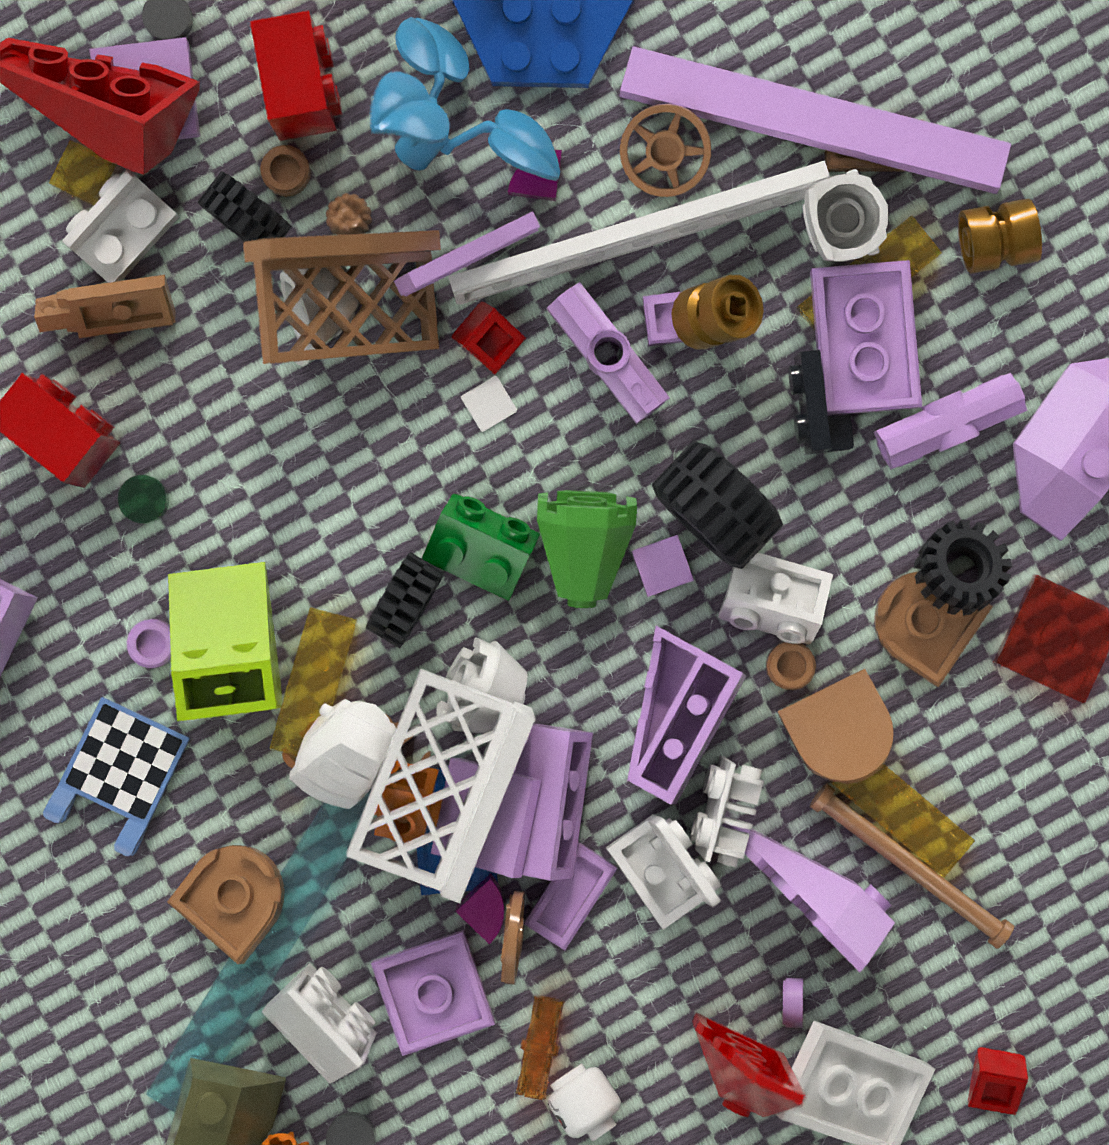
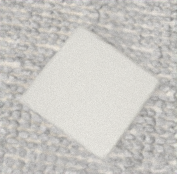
[461,376,517,432]

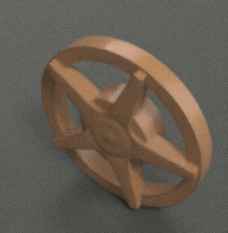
[620,104,712,197]
[501,890,525,985]

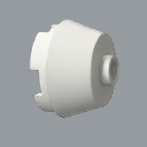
[436,637,528,734]

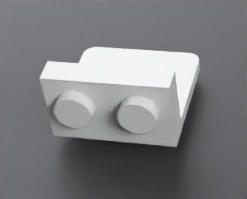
[606,814,721,930]

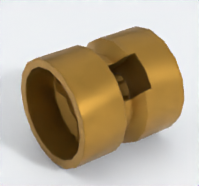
[958,198,1042,274]
[671,275,764,350]

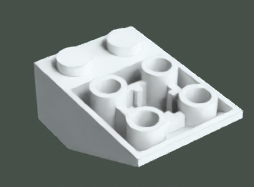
[262,963,377,1084]

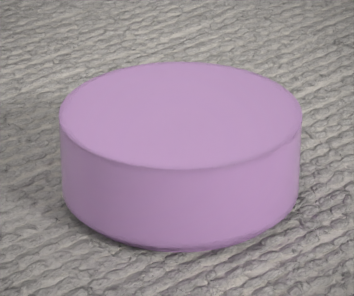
[127,619,171,668]
[783,978,803,1028]

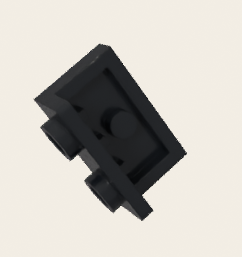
[788,350,854,455]

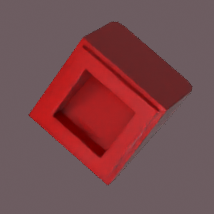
[451,301,526,374]
[967,1047,1028,1115]

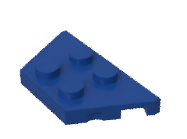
[451,0,635,88]

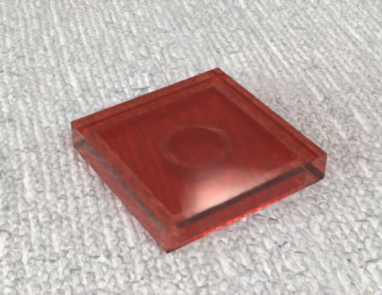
[993,574,1109,704]

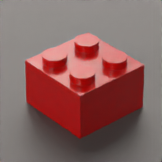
[250,10,343,141]
[0,373,120,488]

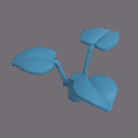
[370,17,560,181]

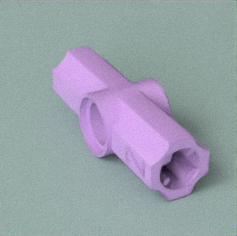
[546,282,670,424]
[874,373,1027,470]

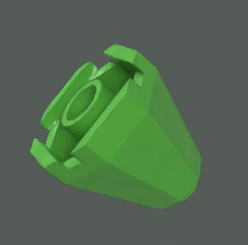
[537,490,637,608]

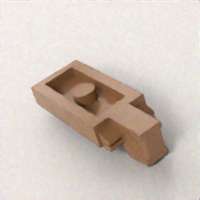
[34,275,176,338]

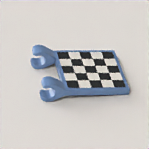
[43,697,191,856]

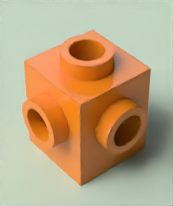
[374,761,443,843]

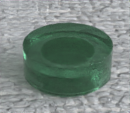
[118,475,169,524]

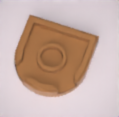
[874,571,993,687]
[778,669,893,784]
[167,845,285,965]

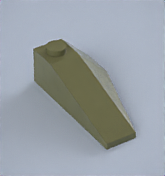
[166,1058,286,1145]

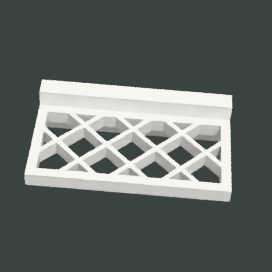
[346,669,535,903]

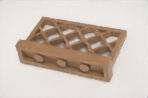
[243,230,441,364]

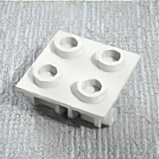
[690,756,764,867]

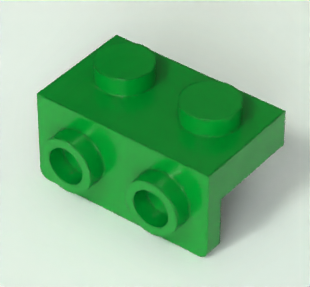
[421,493,540,601]

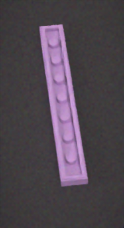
[620,46,1011,194]

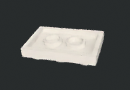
[775,1021,935,1145]

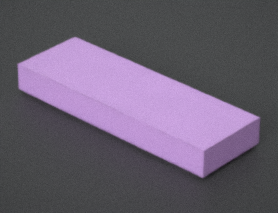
[393,211,540,297]

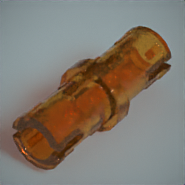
[515,995,565,1100]

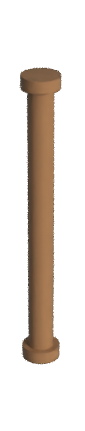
[809,783,1014,949]

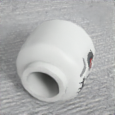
[548,1063,621,1141]

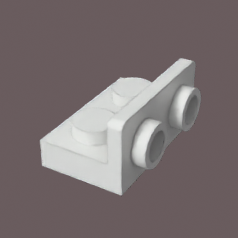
[62,170,179,283]
[718,553,833,644]

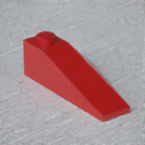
[0,38,200,175]
[692,1012,806,1118]

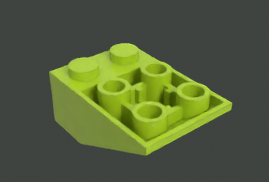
[168,562,284,722]

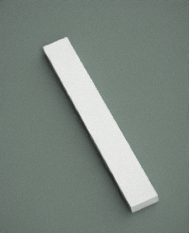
[448,161,830,305]

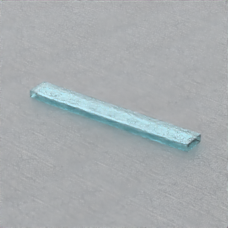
[146,787,373,1112]

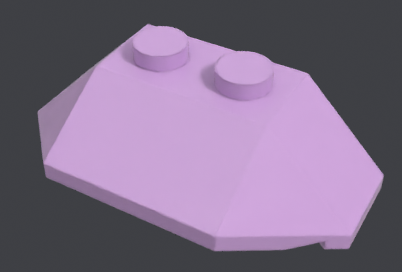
[1013,358,1109,541]

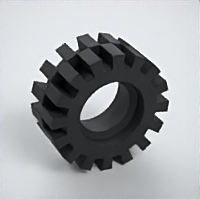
[197,171,292,242]
[914,519,1012,616]
[366,552,444,649]

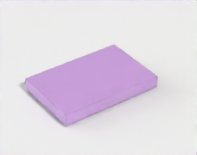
[810,260,922,416]

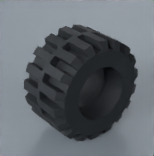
[652,441,783,569]

